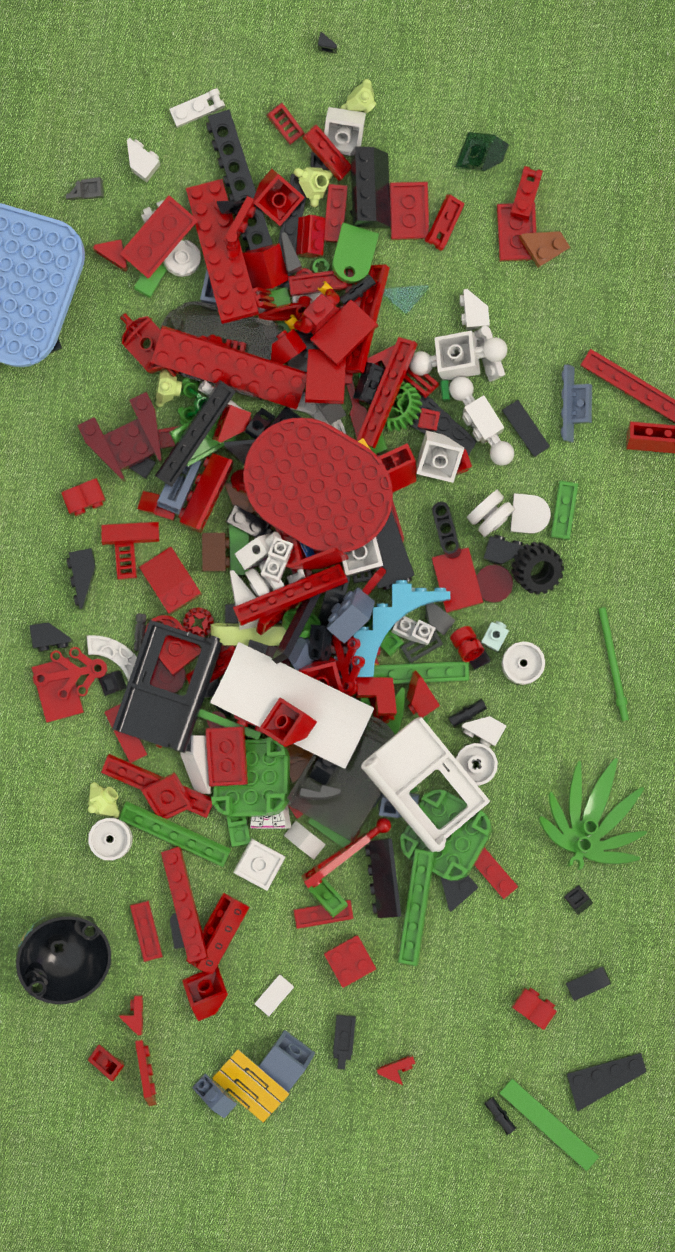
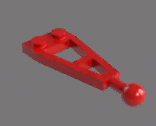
[302,818,391,888]

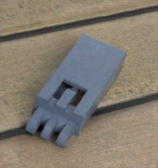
[157,459,201,515]

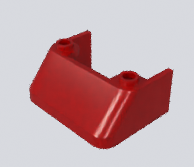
[275,528,349,569]

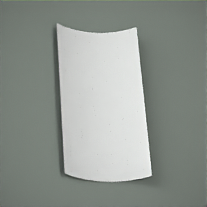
[210,642,374,769]

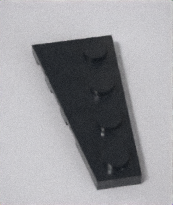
[408,394,477,456]
[566,1052,647,1112]

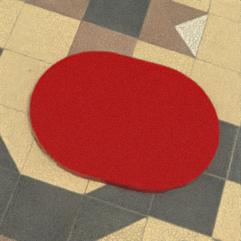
[243,418,393,553]

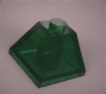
[455,132,509,172]

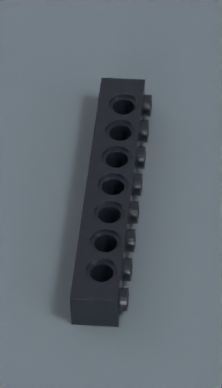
[206,109,273,251]

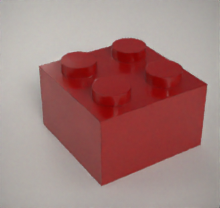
[324,934,376,988]

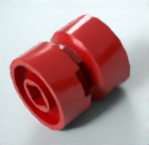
[450,626,484,662]

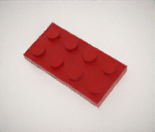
[119,195,198,279]

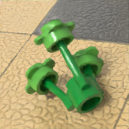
[177,377,207,425]

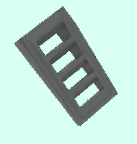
[281,232,302,275]

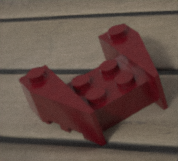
[77,392,163,482]

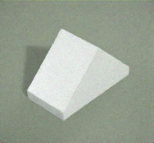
[284,821,326,859]

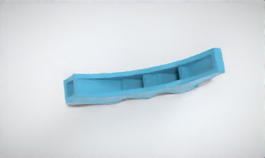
[354,580,450,677]

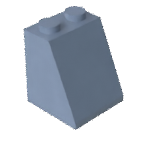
[258,1030,315,1092]

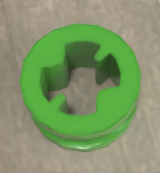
[312,258,329,273]

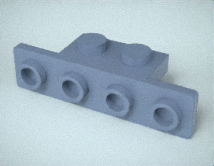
[561,364,592,443]

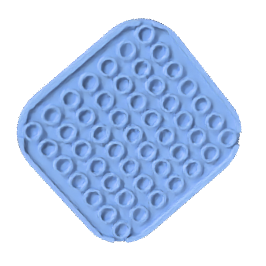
[0,203,85,367]

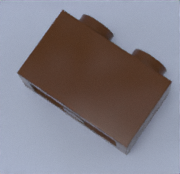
[202,533,230,573]

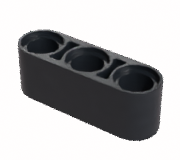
[432,502,461,559]

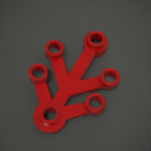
[328,635,365,696]
[33,647,107,700]

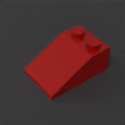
[139,547,202,615]

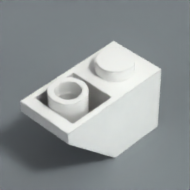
[127,138,160,183]
[460,289,490,330]
[461,716,506,747]

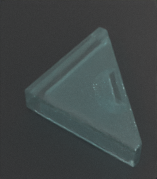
[383,285,429,315]

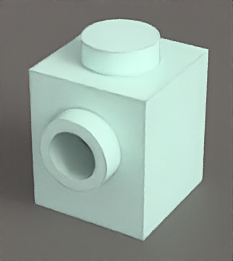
[481,621,509,652]

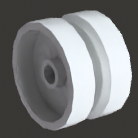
[466,489,515,538]
[245,559,284,597]
[501,641,545,685]
[455,743,498,786]
[88,818,133,860]

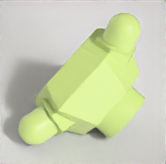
[340,79,376,114]
[294,167,333,207]
[155,369,182,407]
[88,782,121,818]

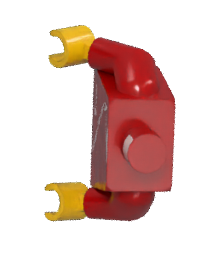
[284,281,340,335]

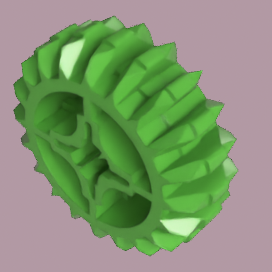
[383,381,422,432]

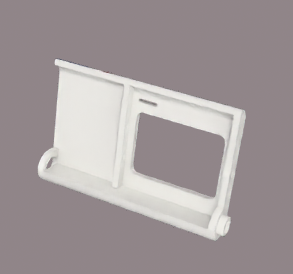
[361,717,490,852]

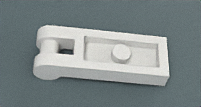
[169,88,225,128]
[473,326,505,382]

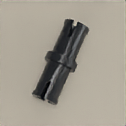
[340,274,376,305]
[448,699,487,728]
[484,1096,516,1135]

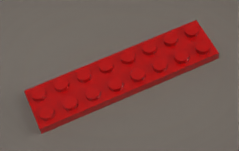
[186,179,259,324]
[151,325,307,410]

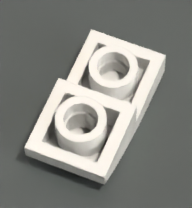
[261,537,293,583]
[391,616,436,645]

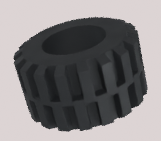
[511,542,564,595]

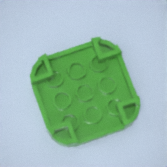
[211,737,290,818]
[400,789,492,881]

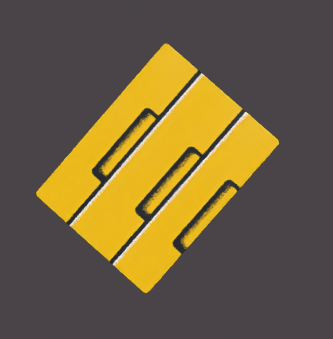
[212,1050,289,1122]

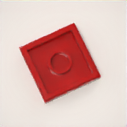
[141,772,194,819]

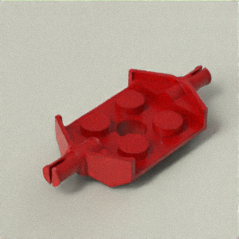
[120,313,179,377]

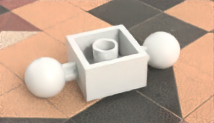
[409,331,507,380]
[449,376,514,466]

